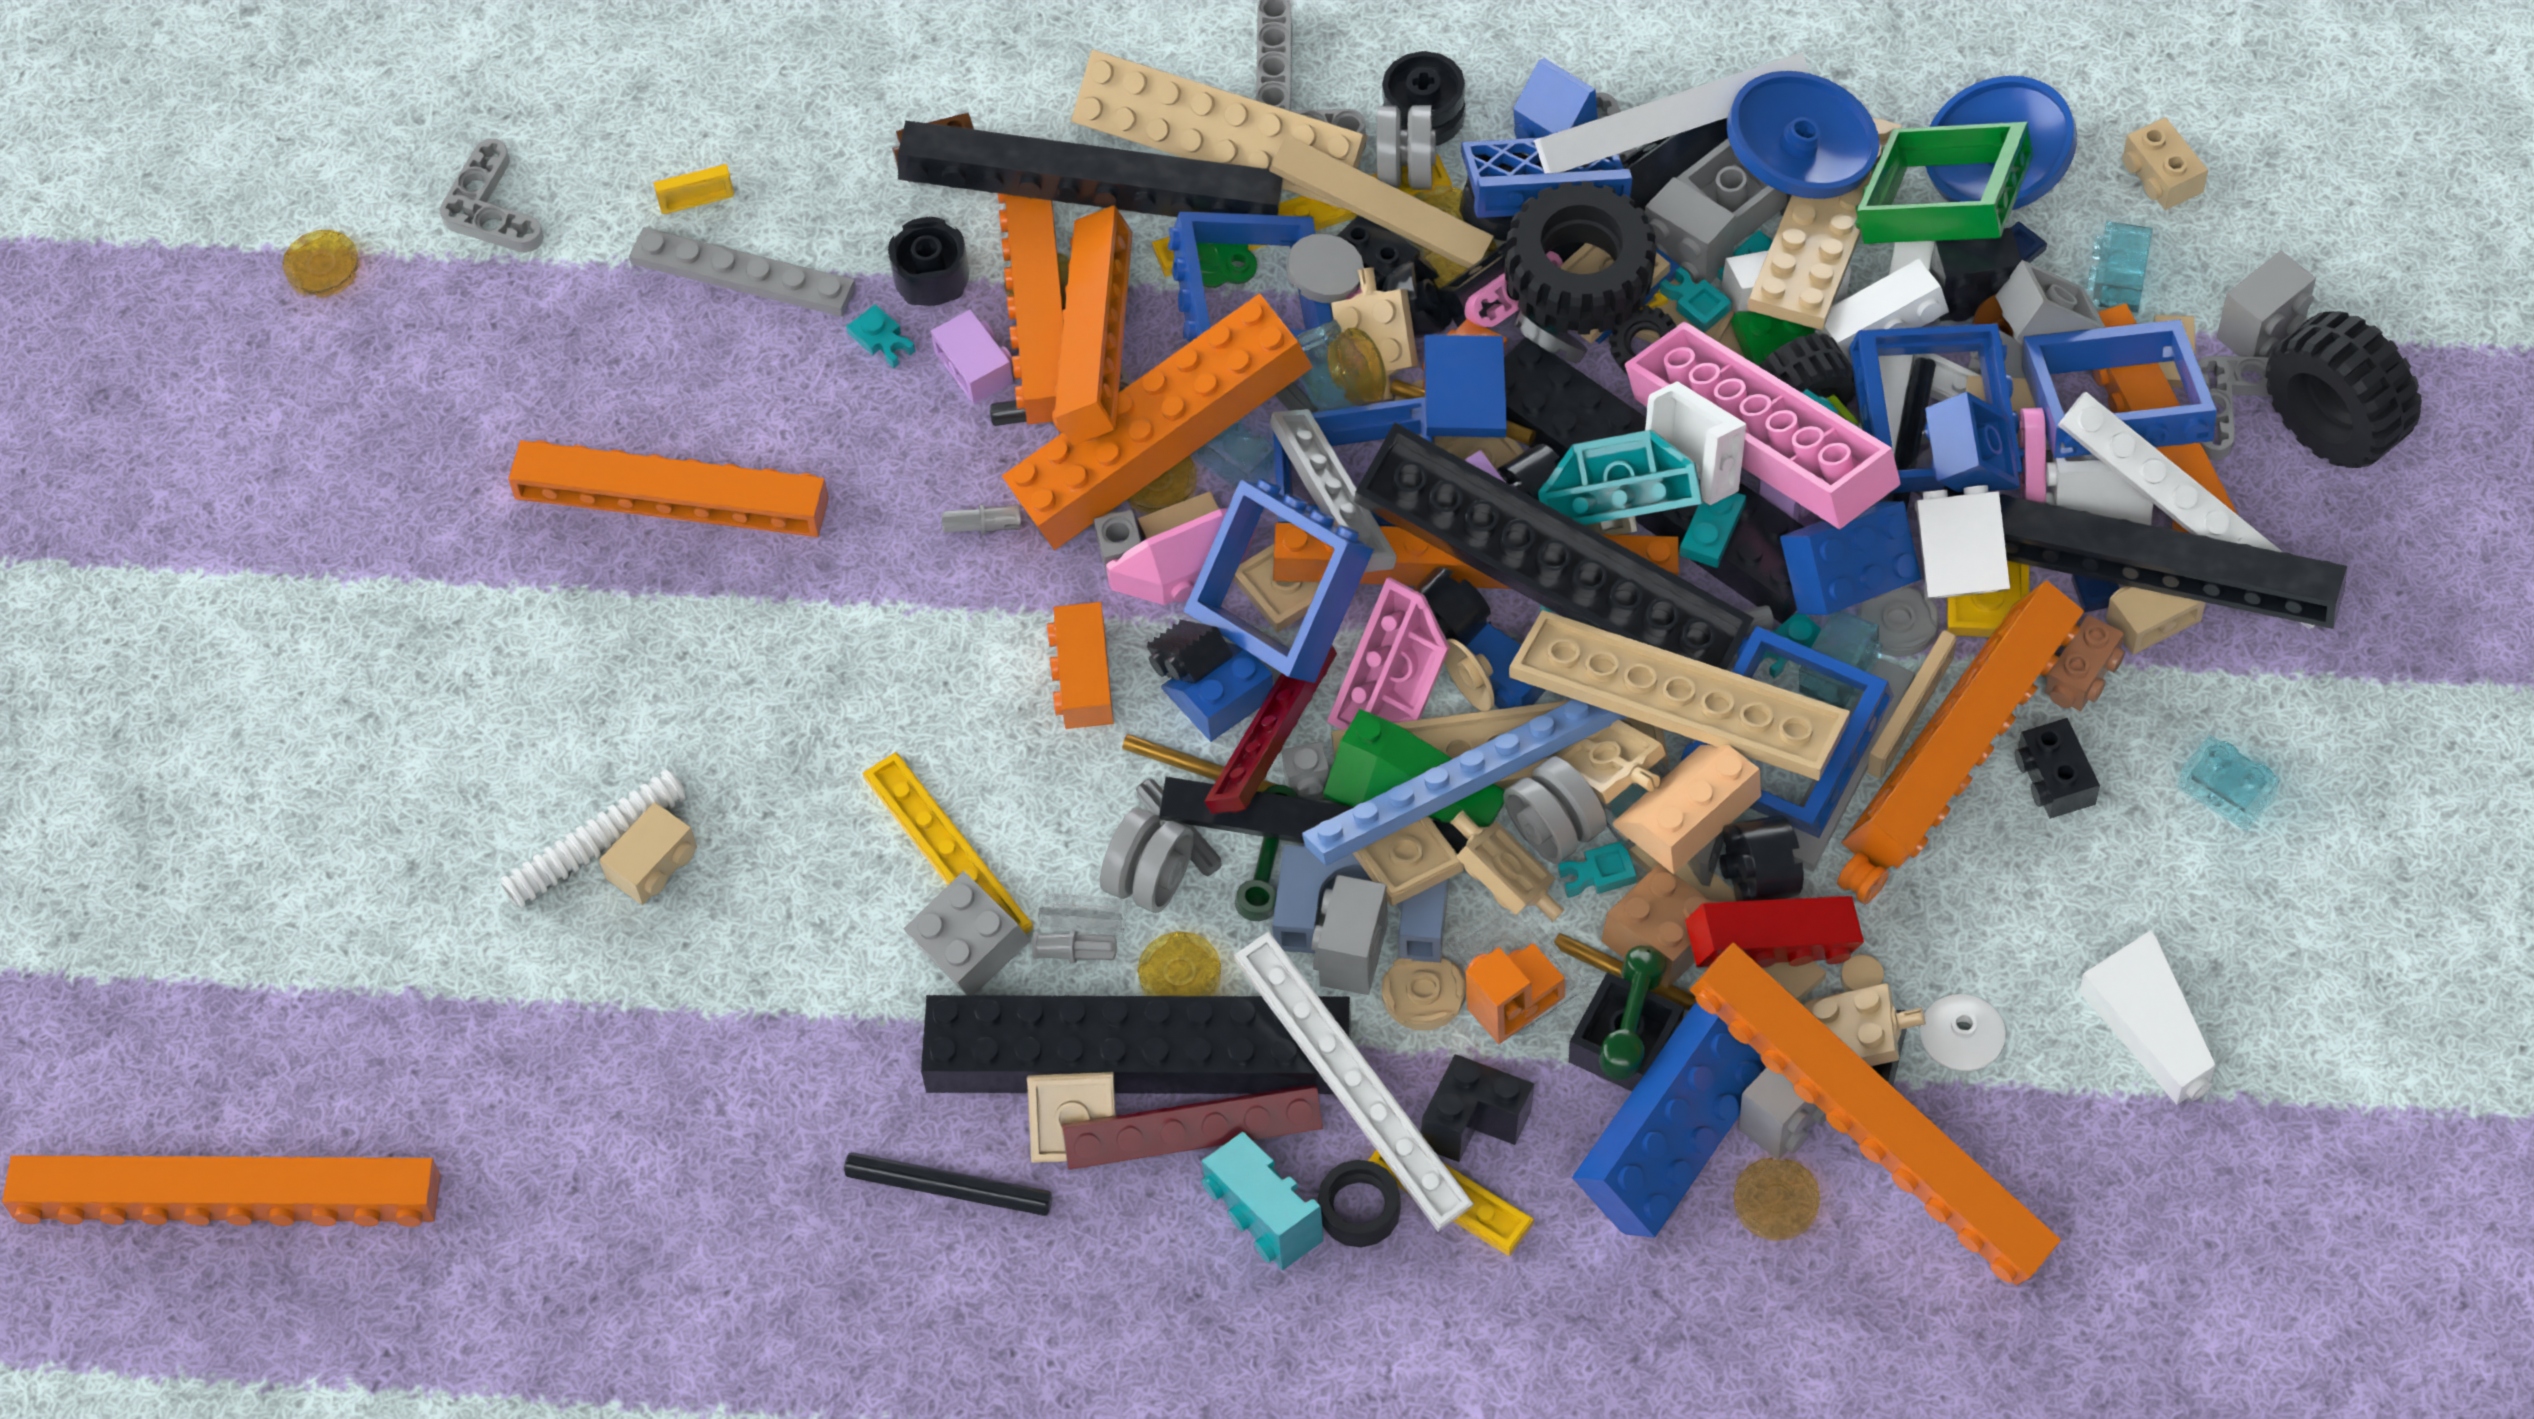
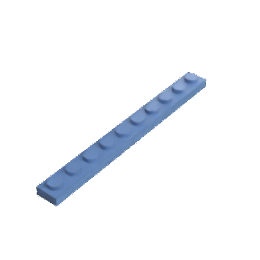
[1302,699,1627,866]

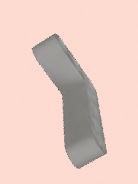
[1256,0,1366,151]

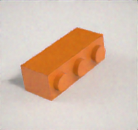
[1047,602,1114,729]

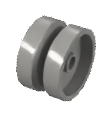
[1377,105,1436,190]
[1503,756,1607,864]
[1100,807,1194,913]

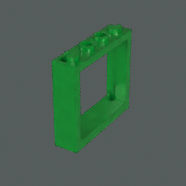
[1855,122,2034,244]

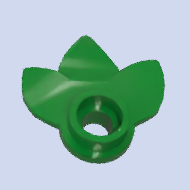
[1196,243,1257,288]

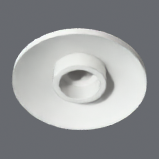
[1920,994,2006,1071]

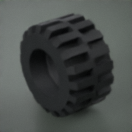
[1758,333,1856,407]

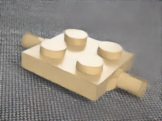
[1331,267,1419,402]
[1555,719,1666,805]
[1450,810,1565,923]
[1805,983,1926,1066]

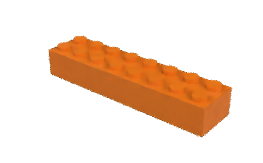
[1002,293,1313,551]
[1841,580,2084,870]

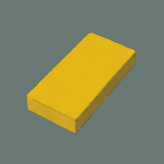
[653,164,735,214]

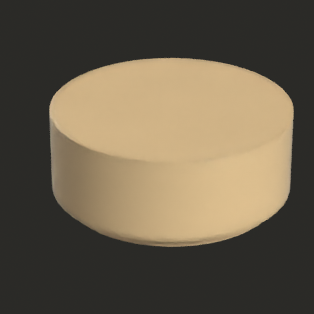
[1841,954,1884,992]

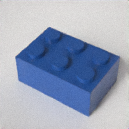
[1780,502,1922,615]

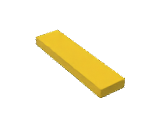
[1368,1150,1534,1257]

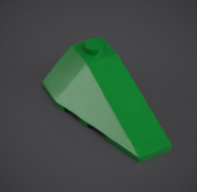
[1323,709,1505,828]

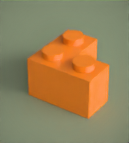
[1465,943,1565,1045]

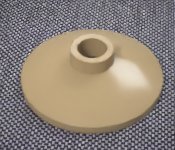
[1444,639,1494,712]

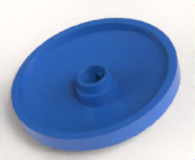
[1727,71,1879,199]
[1925,76,2077,210]

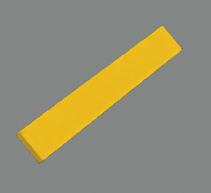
[862,752,1034,934]

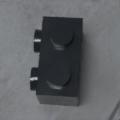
[1337,215,1420,291]
[2015,718,2100,819]

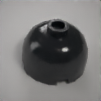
[1382,257,1452,338]

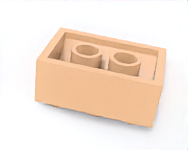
[1613,745,1761,874]

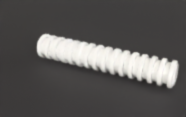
[501,769,686,909]

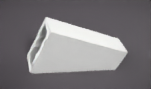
[2079,930,2215,1105]

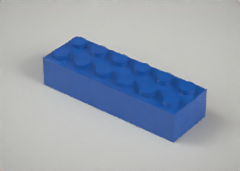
[1572,1001,1767,1238]

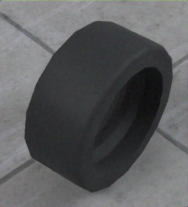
[1318,1159,1401,1248]

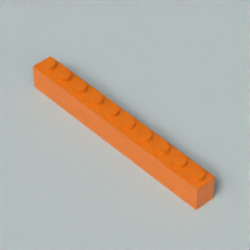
[1273,523,1679,589]
[1689,942,2061,1286]
[2,1155,441,1227]

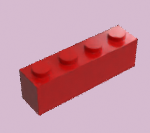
[1685,896,1864,968]

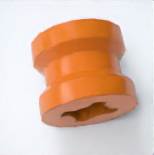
[1837,852,1889,905]

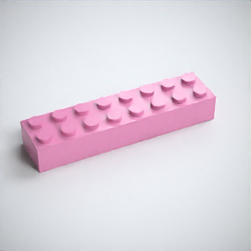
[1625,321,1901,529]

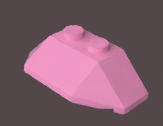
[1106,508,1256,605]
[1327,577,1450,730]

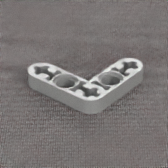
[440,138,544,253]
[2198,356,2272,460]

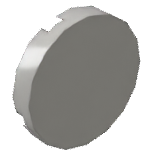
[1286,234,1364,303]
[1858,584,1940,657]

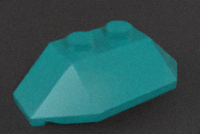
[1538,430,1703,525]

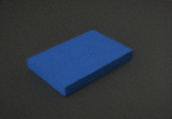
[1424,335,1507,438]

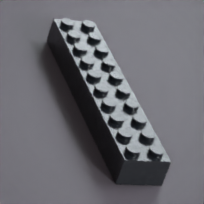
[1504,337,1805,624]
[1354,422,1754,670]
[921,995,1351,1094]

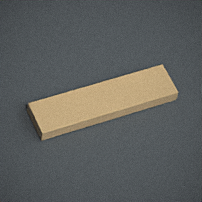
[1867,630,1957,779]

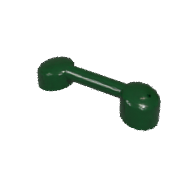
[1235,784,1298,922]
[1599,945,1667,1080]

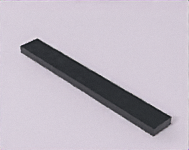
[1159,776,1468,870]

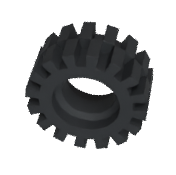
[1609,305,1677,375]

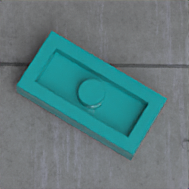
[1679,493,1746,568]

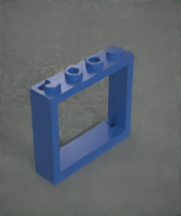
[1168,212,1336,363]
[2022,319,2217,459]
[1849,324,2024,493]
[1273,397,1435,527]
[1183,478,1374,683]
[1681,626,1894,838]

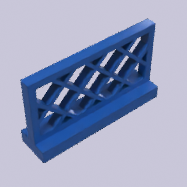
[1461,138,1632,218]

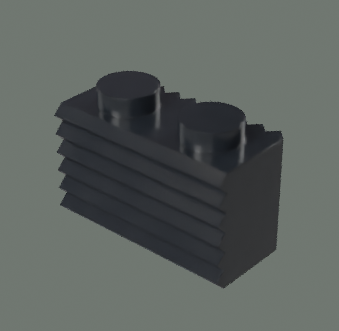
[1147,619,1233,684]

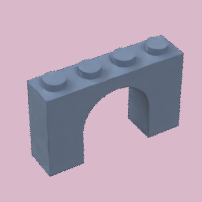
[1272,845,1449,963]

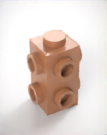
[2043,615,2125,712]

